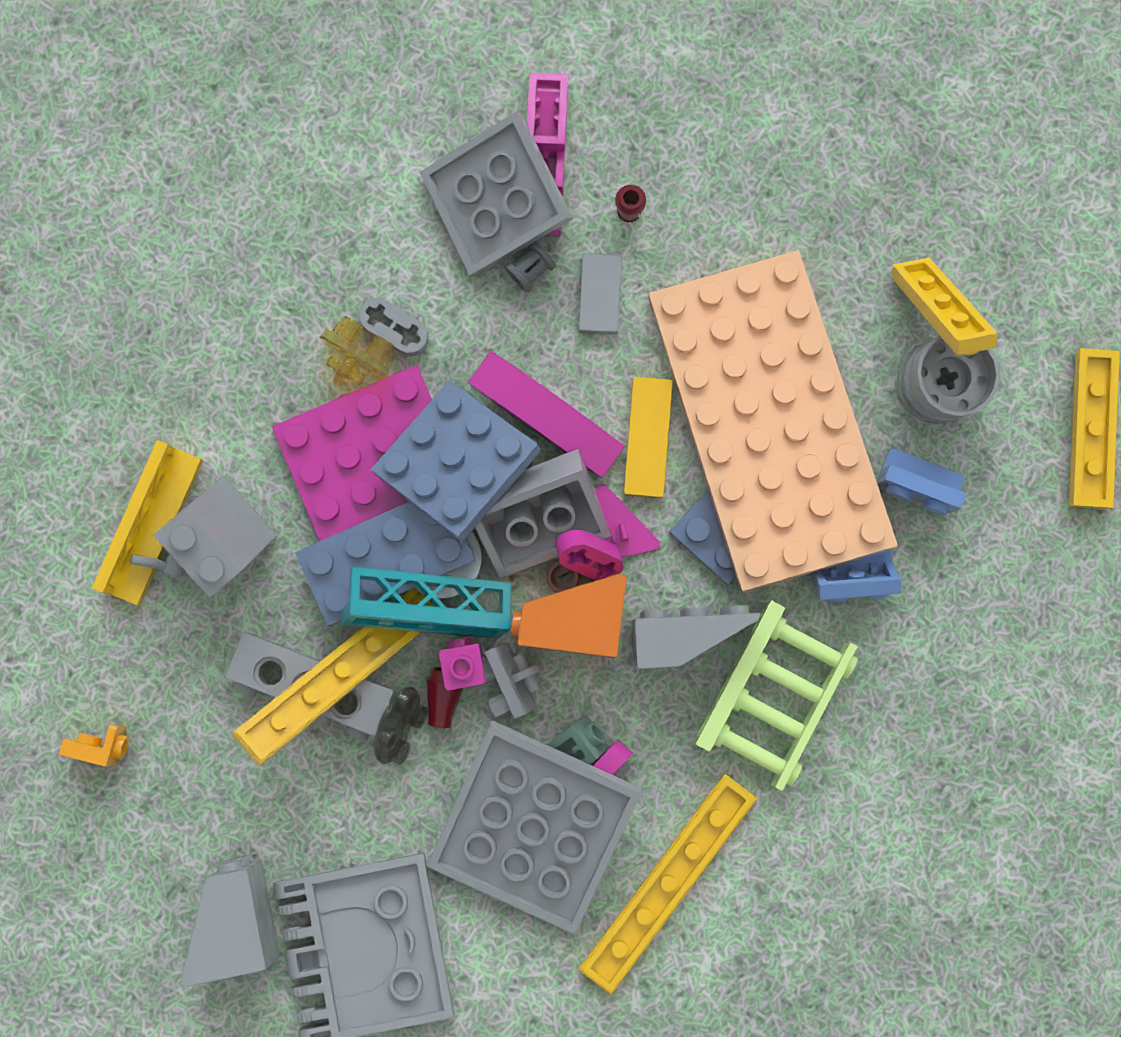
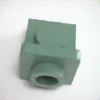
[545,715,609,764]

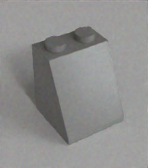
[153,476,277,598]
[181,855,280,988]

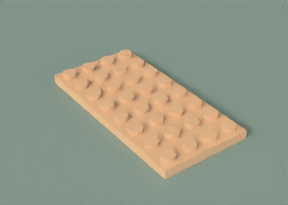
[648,250,898,593]

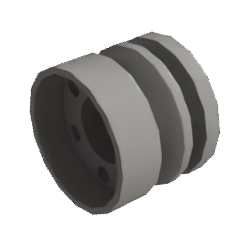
[896,336,1000,424]

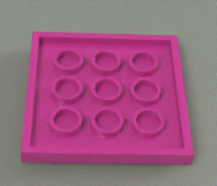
[272,365,432,541]

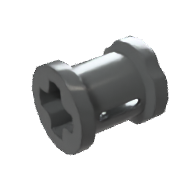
[504,241,556,293]

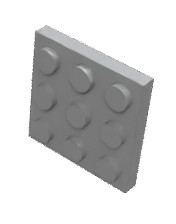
[419,112,573,277]

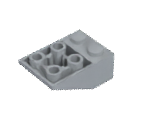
[632,605,760,669]

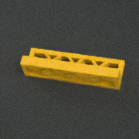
[91,440,204,606]

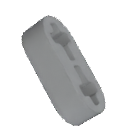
[359,298,429,356]

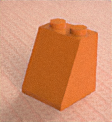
[511,574,627,658]

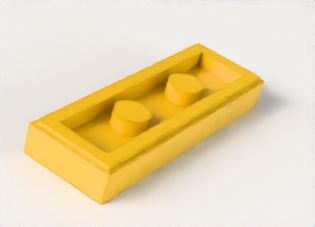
[624,377,673,499]

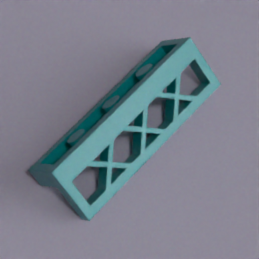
[342,567,511,639]

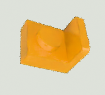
[59,725,129,767]

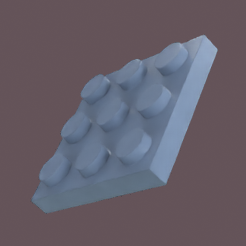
[371,380,541,542]

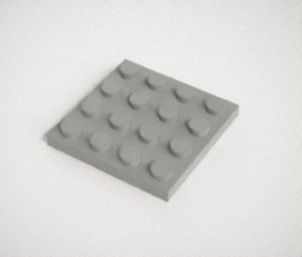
[427,720,642,935]

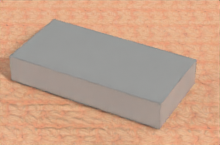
[579,253,622,335]

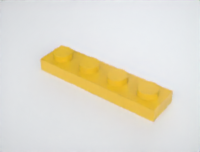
[892,258,997,355]
[1069,348,1120,510]

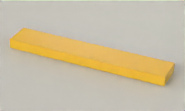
[232,588,434,767]
[579,773,758,995]

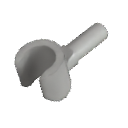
[130,554,186,578]

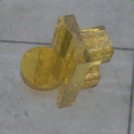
[320,316,395,387]

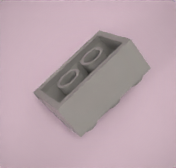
[475,449,611,578]

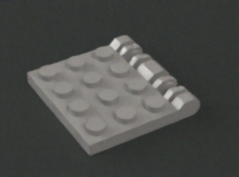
[273,852,454,1037]

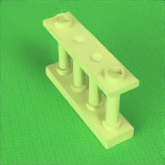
[693,600,858,791]

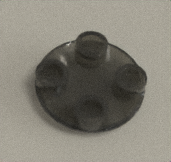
[374,686,428,765]

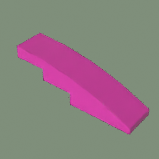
[527,72,569,237]
[467,351,625,478]

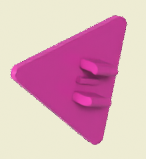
[596,484,660,558]

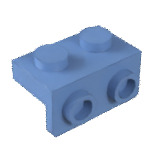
[877,448,966,515]
[811,550,901,602]

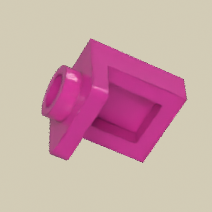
[438,637,485,690]

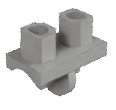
[482,643,544,719]

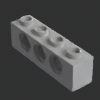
[225,632,397,741]

